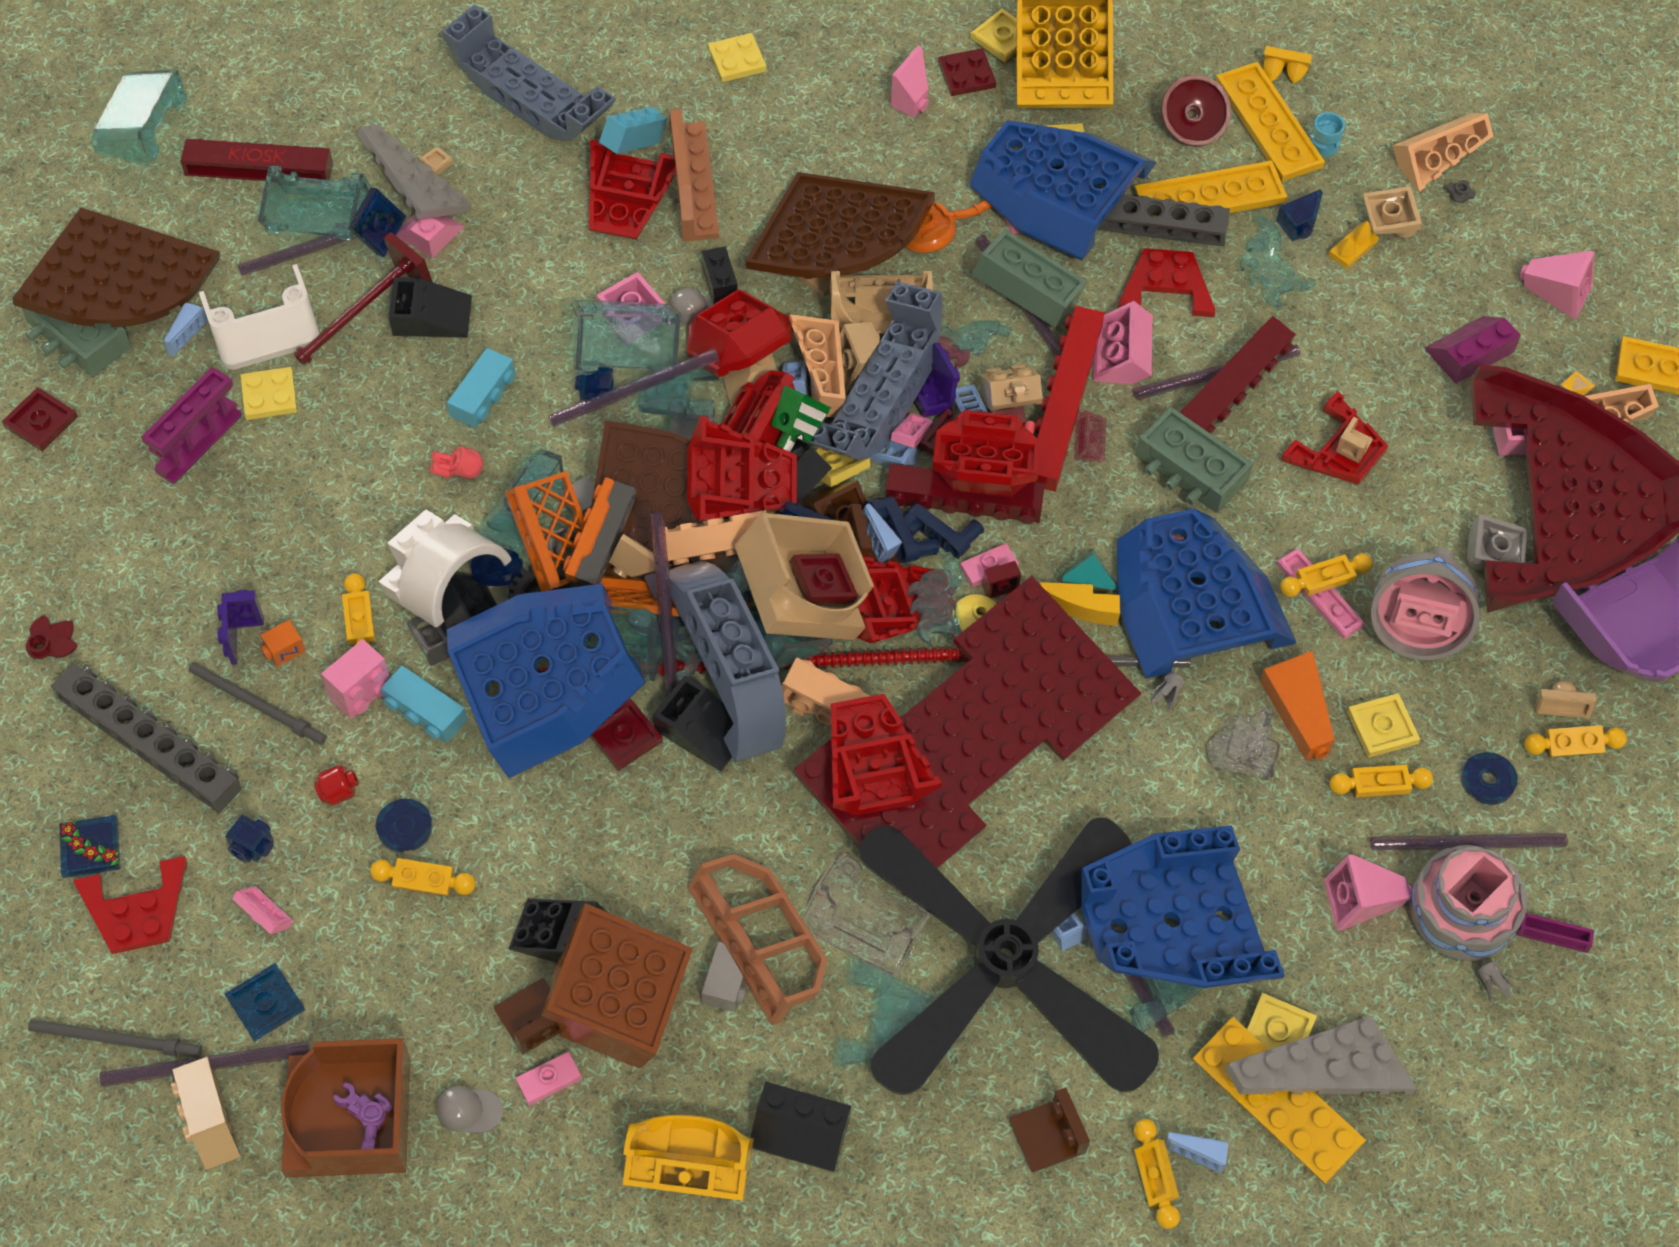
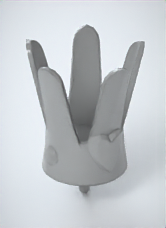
[1149,672,1185,712]
[1478,960,1518,1003]

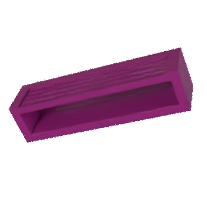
[1517,913,1594,953]

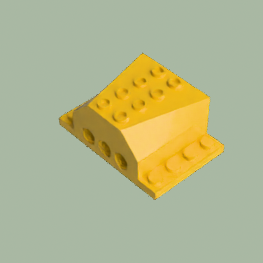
[1016,0,1113,108]

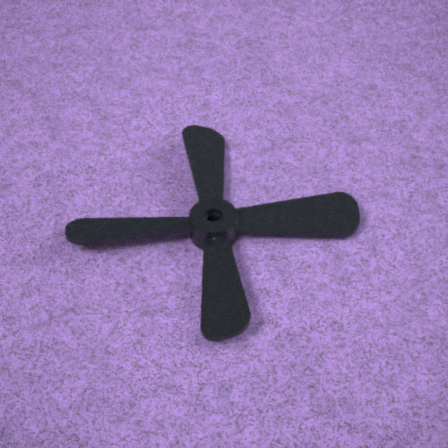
[859,818,1159,1095]

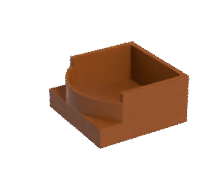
[541,903,693,1068]
[281,1038,410,1178]

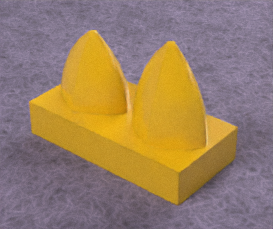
[1262,46,1312,83]
[1328,221,1379,269]

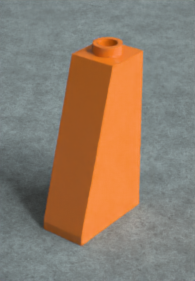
[1260,651,1335,761]

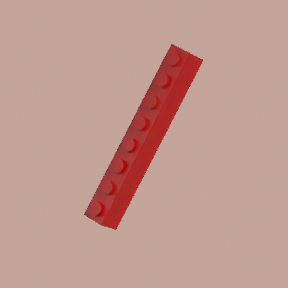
[1035,306,1105,492]

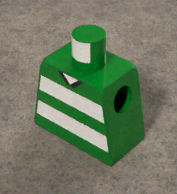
[771,385,831,452]

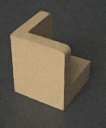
[1336,417,1373,463]

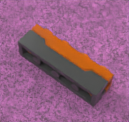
[563,477,637,586]

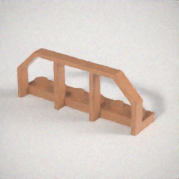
[669,108,719,242]
[688,854,828,1026]

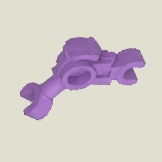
[333,1083,393,1149]

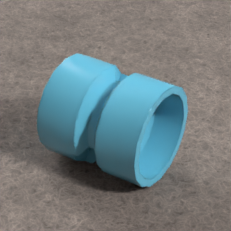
[1310,112,1345,157]

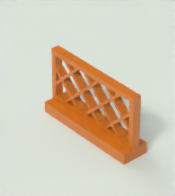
[505,471,585,592]
[601,575,680,616]

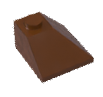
[802,480,866,521]

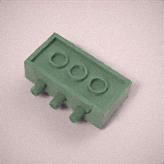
[972,229,1087,328]
[21,308,131,377]
[1136,407,1253,513]

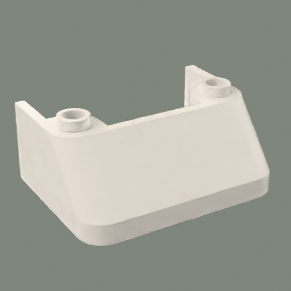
[199,264,320,370]

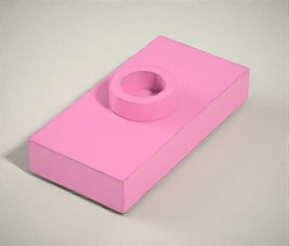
[891,413,933,448]
[960,543,1019,587]
[232,886,293,934]
[516,1051,582,1106]

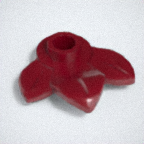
[26,615,78,659]

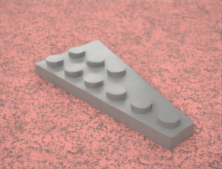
[357,124,472,220]
[1225,1016,1417,1095]

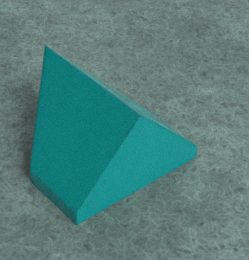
[1062,548,1115,590]

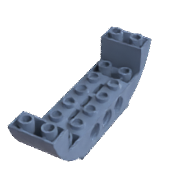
[441,4,615,140]
[803,281,942,460]
[644,561,786,762]

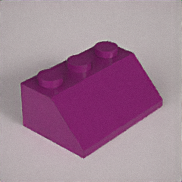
[1425,316,1521,384]

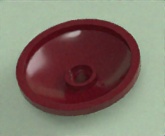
[1161,75,1231,147]

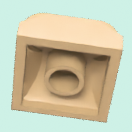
[1362,186,1422,238]

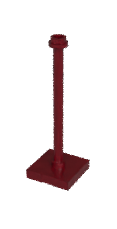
[294,232,433,365]

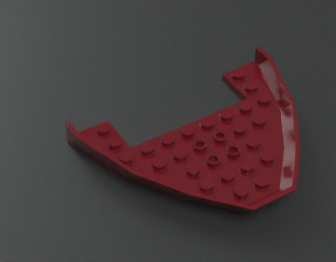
[1470,365,1679,613]

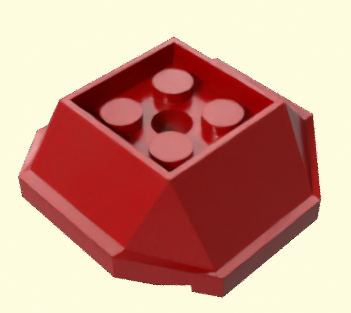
[687,289,794,378]
[722,370,795,448]
[932,410,1040,497]

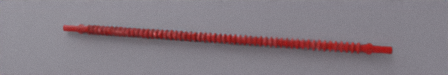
[537,646,968,677]

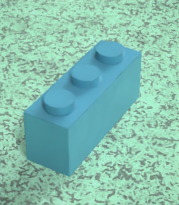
[599,106,668,154]
[447,348,516,428]
[380,665,467,743]

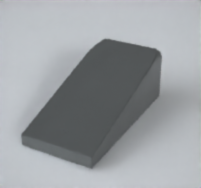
[406,617,450,666]

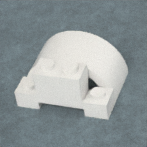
[378,510,512,627]

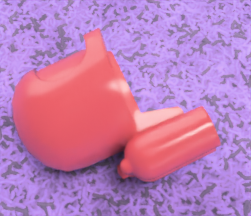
[429,446,483,479]

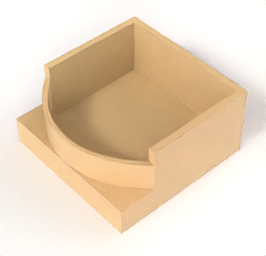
[734,512,874,640]

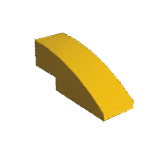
[1039,582,1120,626]

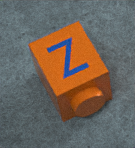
[260,620,306,667]

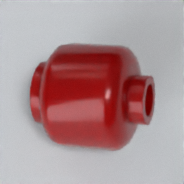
[314,765,359,805]

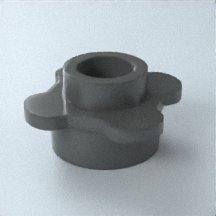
[1447,180,1476,203]

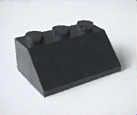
[442,574,497,633]
[750,1082,851,1172]

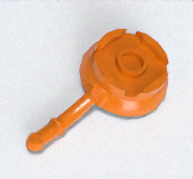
[906,200,992,253]

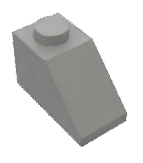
[701,941,747,1013]

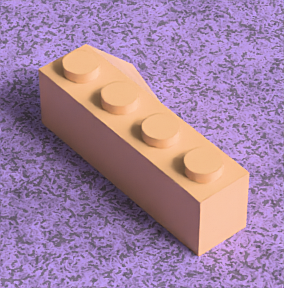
[1392,113,1493,192]
[789,314,846,418]
[1585,384,1659,423]
[657,510,768,566]
[781,657,870,726]

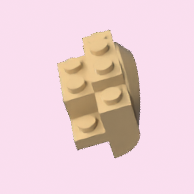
[829,271,933,337]

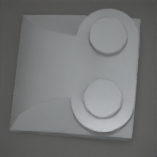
[1467,514,1528,572]

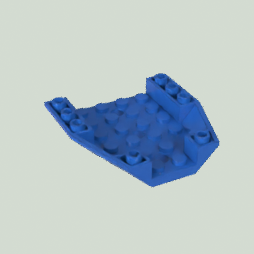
[970,120,1156,261]
[1117,508,1296,679]
[447,584,646,778]
[1081,825,1285,988]

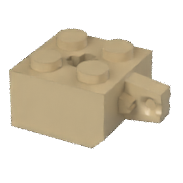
[979,364,1043,411]

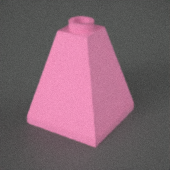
[1520,251,1595,319]
[1324,855,1412,931]

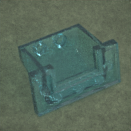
[476,450,572,559]

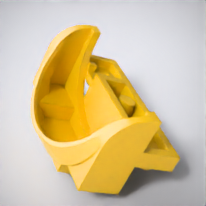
[622,1115,754,1201]

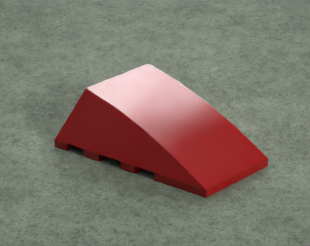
[589,140,676,240]
[687,415,797,521]
[857,556,955,644]
[830,694,942,816]

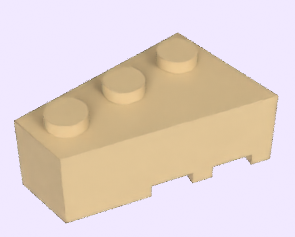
[171,1057,241,1170]

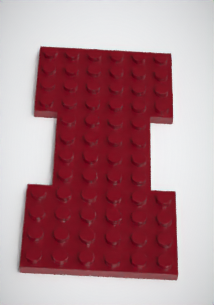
[792,576,1141,897]

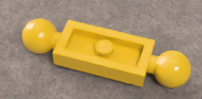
[1280,553,1373,598]
[342,573,375,647]
[1524,725,1627,757]
[1329,765,1433,798]
[370,858,476,897]
[1133,1119,1180,1229]

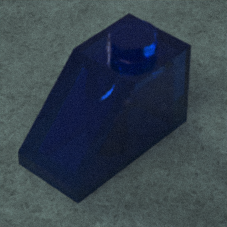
[1276,189,1323,241]

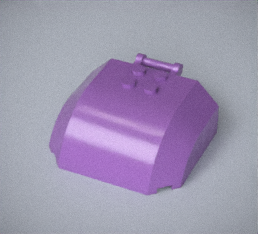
[1552,535,1679,682]

